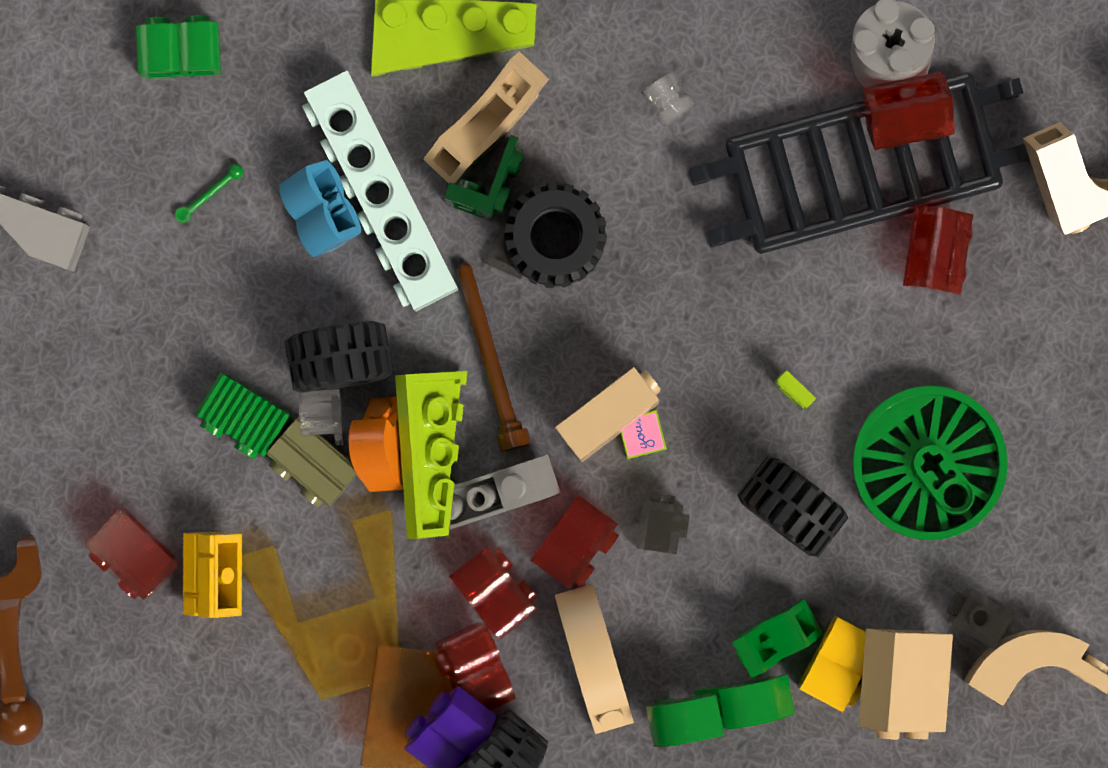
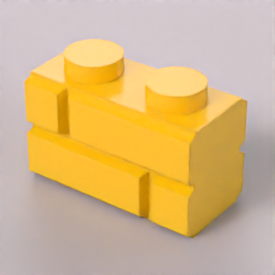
[183,532,242,618]

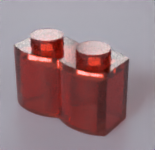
[530,495,619,590]
[449,545,538,641]
[433,622,516,711]

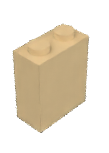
[555,367,661,463]
[859,629,953,739]

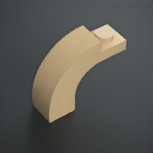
[423,51,549,184]
[555,584,634,734]
[963,630,1108,706]

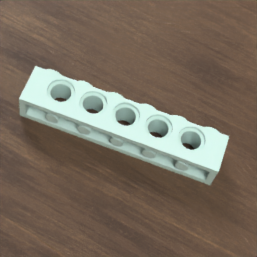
[302,71,459,312]

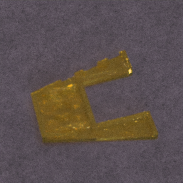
[242,509,401,701]

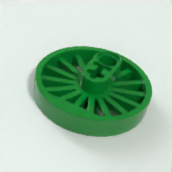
[852,386,1008,540]

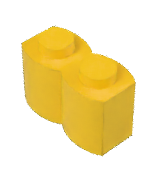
[797,615,866,712]

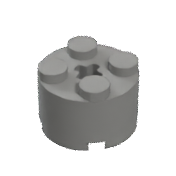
[850,0,935,95]

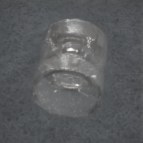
[641,71,697,127]

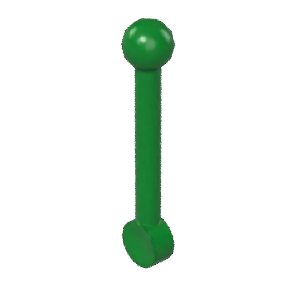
[175,164,244,223]

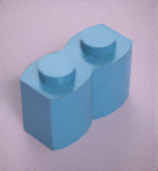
[279,160,361,257]

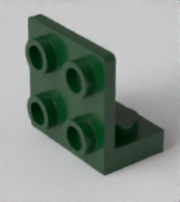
[444,135,524,221]

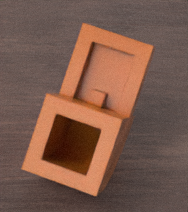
[349,396,403,492]

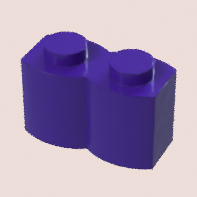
[404,686,497,768]

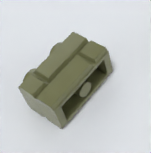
[266,417,357,508]

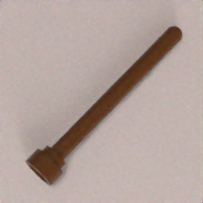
[456,262,531,452]

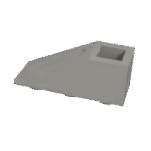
[0,185,90,272]
[449,455,561,530]

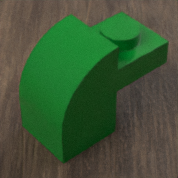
[732,599,823,678]
[695,674,795,730]
[645,693,724,747]

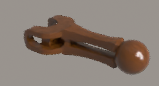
[0,534,44,746]

